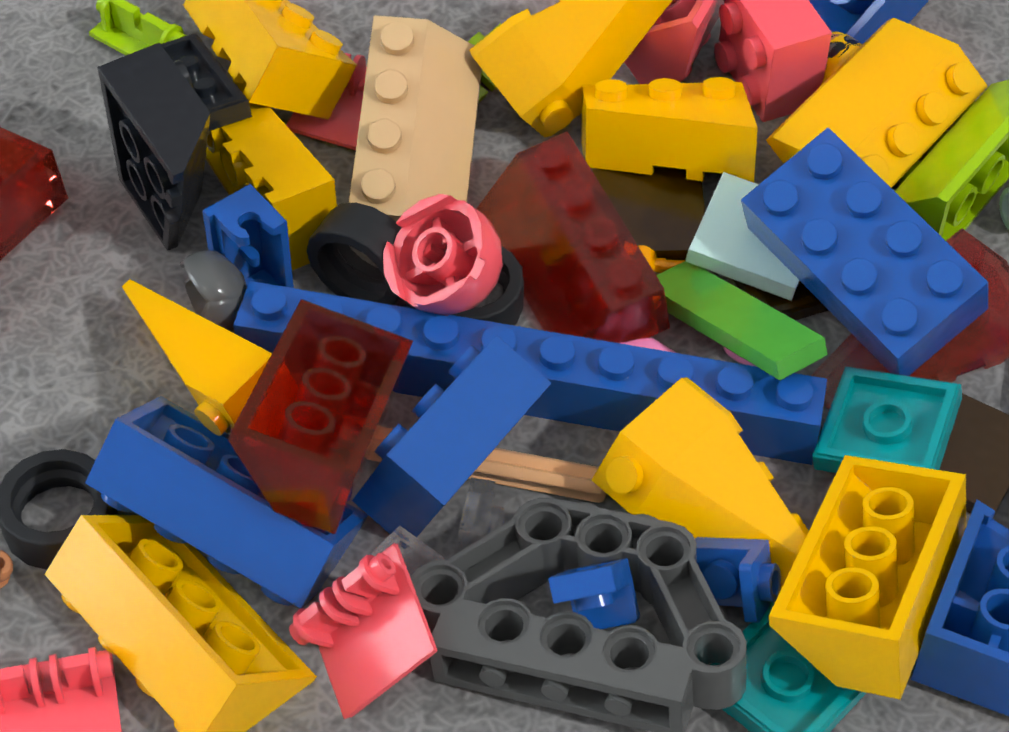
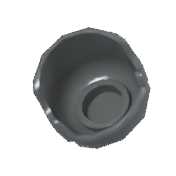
[180,250,247,332]

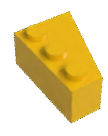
[581,77,758,183]

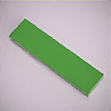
[642,261,827,380]

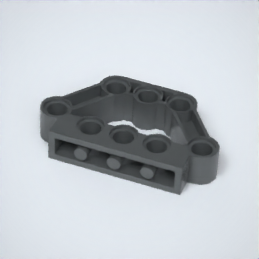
[410,498,747,732]

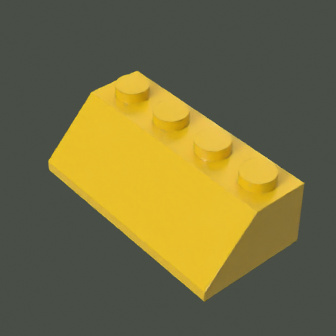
[766,18,988,188]
[769,455,966,700]
[44,515,317,732]

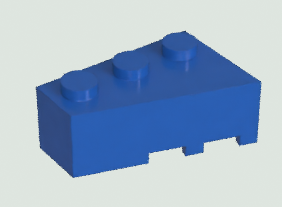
[352,335,551,547]

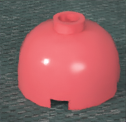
[383,194,503,316]

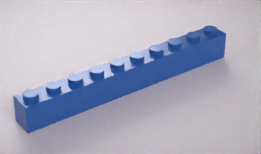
[233,281,827,465]

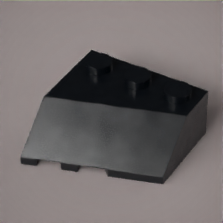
[97,43,211,251]

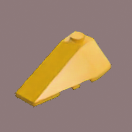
[469,0,672,138]
[122,279,318,444]
[591,377,809,591]

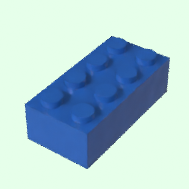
[741,127,989,376]

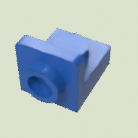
[695,537,781,623]
[548,558,640,629]

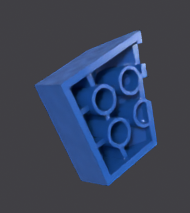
[911,499,1009,716]

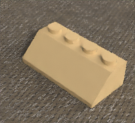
[349,15,482,222]

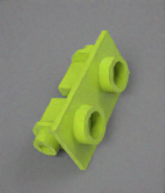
[89,0,187,55]

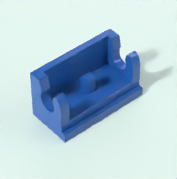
[202,184,294,288]

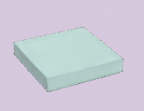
[685,172,800,301]

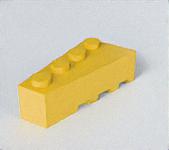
[183,0,357,119]
[206,80,337,270]

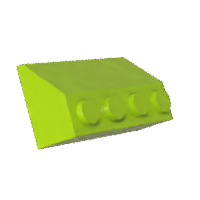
[895,79,1009,246]

